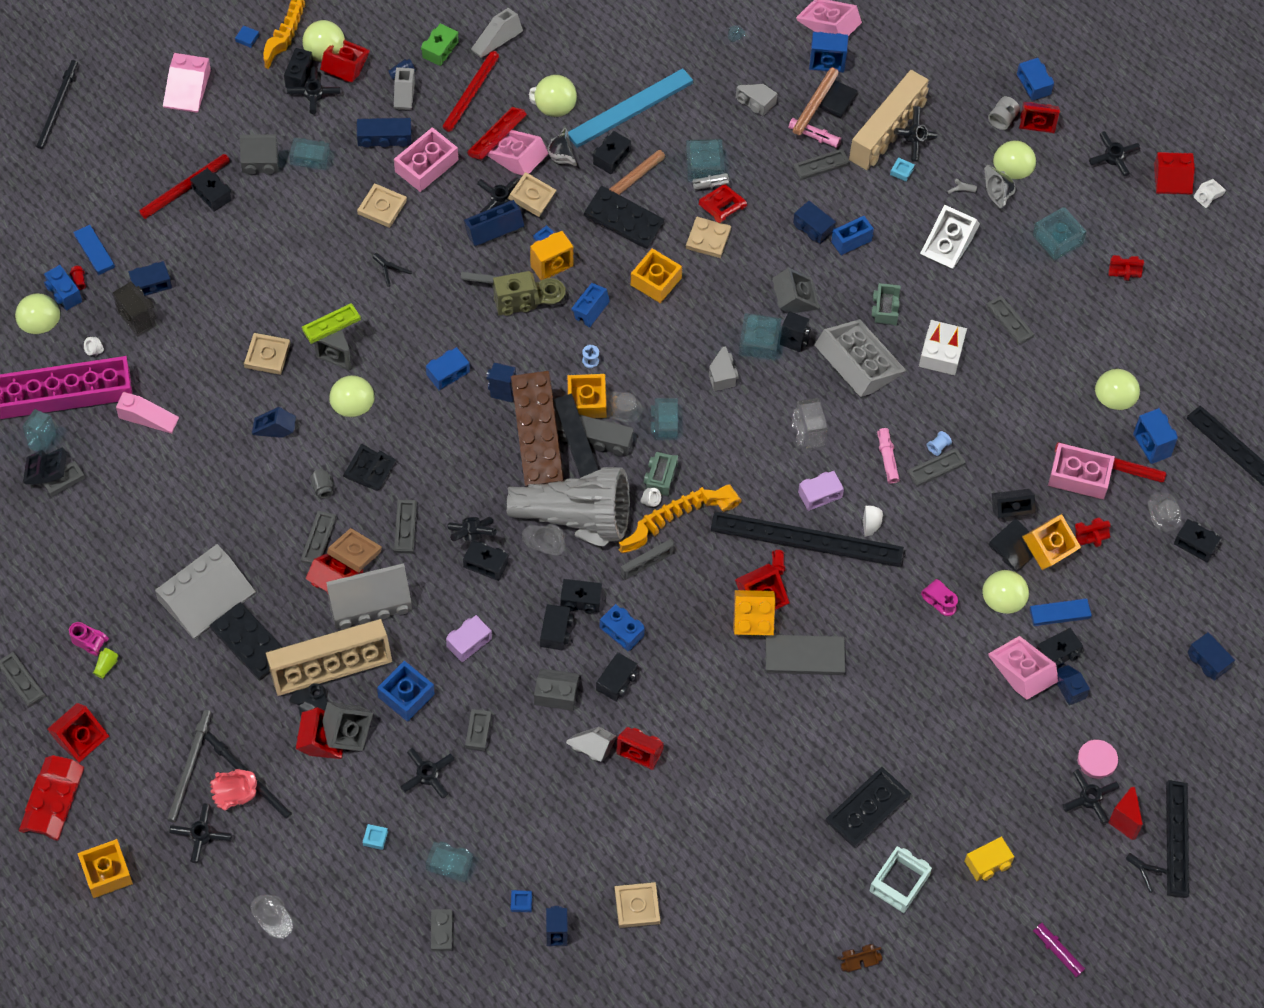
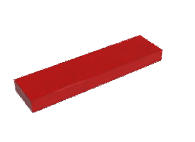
[467,107,527,160]

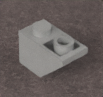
[394,68,415,110]
[736,84,777,116]
[709,346,738,391]
[566,727,616,762]

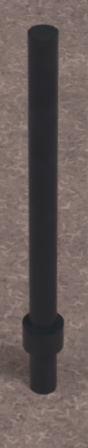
[36,60,78,149]
[204,732,291,819]

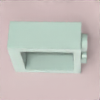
[869,846,932,913]

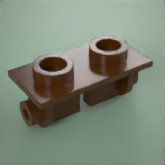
[837,944,882,973]

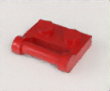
[698,184,747,223]

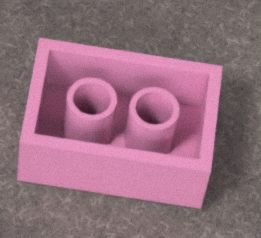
[394,127,458,192]
[1048,443,1115,500]

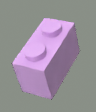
[798,471,844,511]
[446,615,492,662]

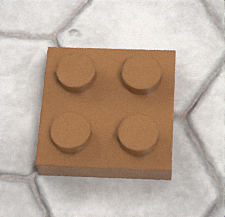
[327,528,382,573]

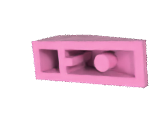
[116,392,179,434]

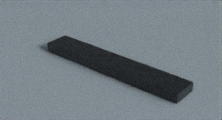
[554,393,598,478]
[1186,406,1264,486]
[1166,780,1189,898]

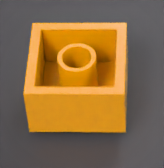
[530,231,573,280]
[630,248,682,303]
[567,374,607,418]
[1022,514,1081,570]
[733,590,775,635]
[77,839,133,898]

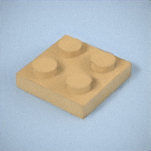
[508,172,556,217]
[357,183,407,228]
[686,217,731,258]
[244,333,291,375]
[615,882,660,928]

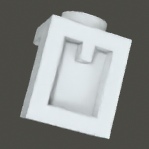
[1194,179,1226,208]

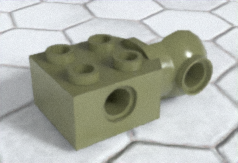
[493,271,565,316]

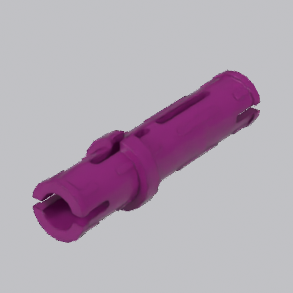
[1033,923,1085,978]

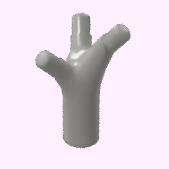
[948,179,977,194]

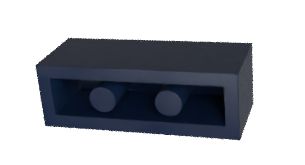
[357,118,412,148]
[464,200,524,246]

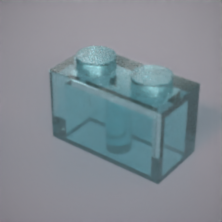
[289,138,330,170]
[651,398,678,440]
[22,409,56,452]
[426,842,473,883]

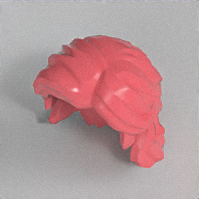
[210,769,257,810]

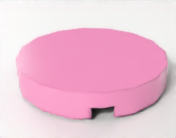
[1077,740,1118,779]

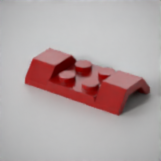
[19,755,84,841]

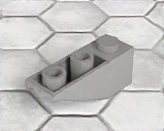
[471,8,523,58]

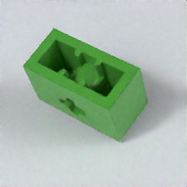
[421,23,459,66]

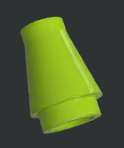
[93,648,119,679]

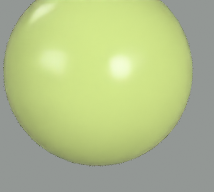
[303,20,345,62]
[534,75,577,117]
[993,141,1036,179]
[15,293,60,334]
[1095,369,1140,410]
[330,375,375,417]
[983,570,1029,614]

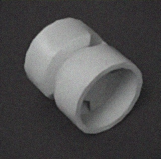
[988,96,1020,130]

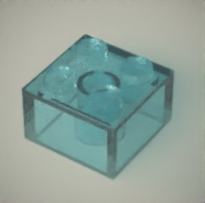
[685,139,724,182]
[1033,207,1087,260]
[739,313,782,361]

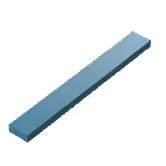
[568,68,693,148]

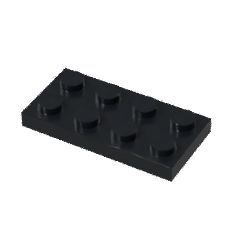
[583,185,665,249]
[209,602,283,681]
[826,767,911,848]

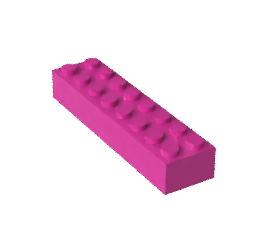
[0,356,132,419]

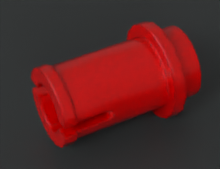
[70,266,86,290]
[772,550,786,575]

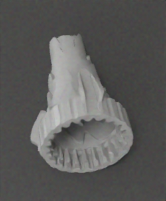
[506,467,630,546]

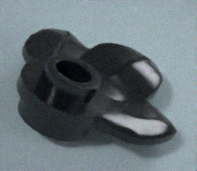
[289,683,328,717]

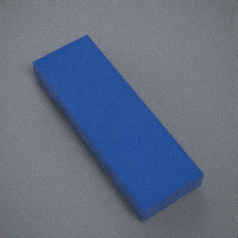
[73,225,115,275]
[1029,599,1092,626]

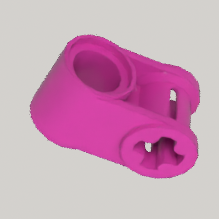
[921,579,958,616]
[69,622,109,656]

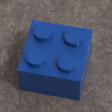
[809,32,848,73]
[1133,408,1178,464]
[377,661,435,722]

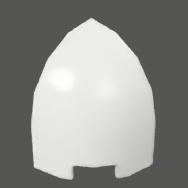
[863,506,883,537]

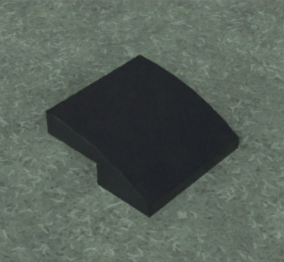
[812,80,858,117]
[343,444,396,491]
[23,447,67,484]
[989,518,1034,573]

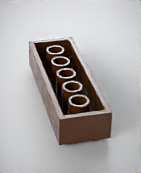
[511,371,564,487]

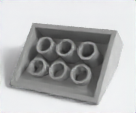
[815,319,906,397]
[155,544,256,639]
[326,563,412,629]

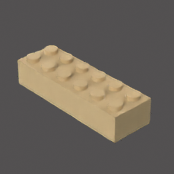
[849,70,929,170]
[266,619,392,696]

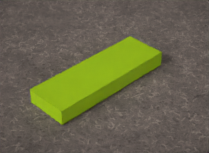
[302,303,361,344]

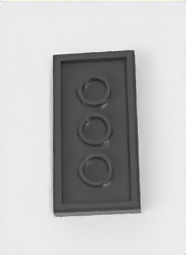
[766,635,845,675]

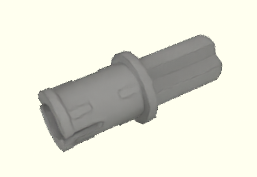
[693,173,729,191]

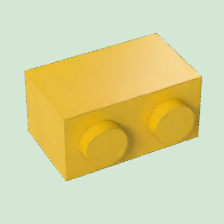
[964,836,1014,881]

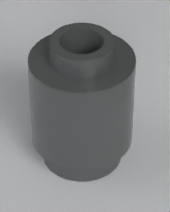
[310,469,334,499]

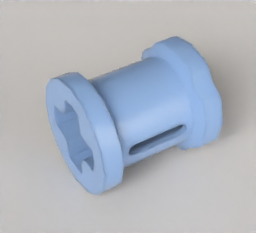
[582,345,599,368]
[927,431,952,456]

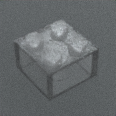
[792,398,828,452]

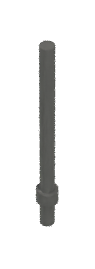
[167,710,212,822]

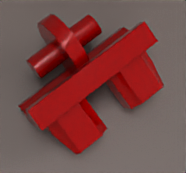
[1108,255,1144,281]
[1075,518,1111,547]

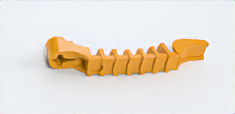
[264,0,305,69]
[619,485,741,553]

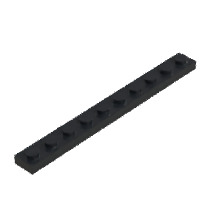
[710,511,904,567]

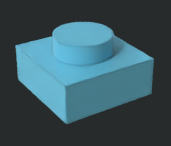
[890,158,915,181]
[363,824,388,850]

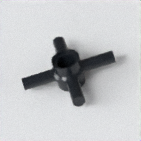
[287,67,341,114]
[894,106,937,160]
[1089,131,1140,177]
[477,176,524,213]
[447,517,497,541]
[400,748,455,799]
[1063,769,1119,824]
[169,803,232,863]

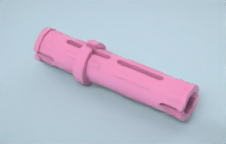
[789,118,842,148]
[877,428,900,484]

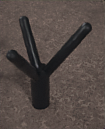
[373,253,412,287]
[1126,853,1167,893]

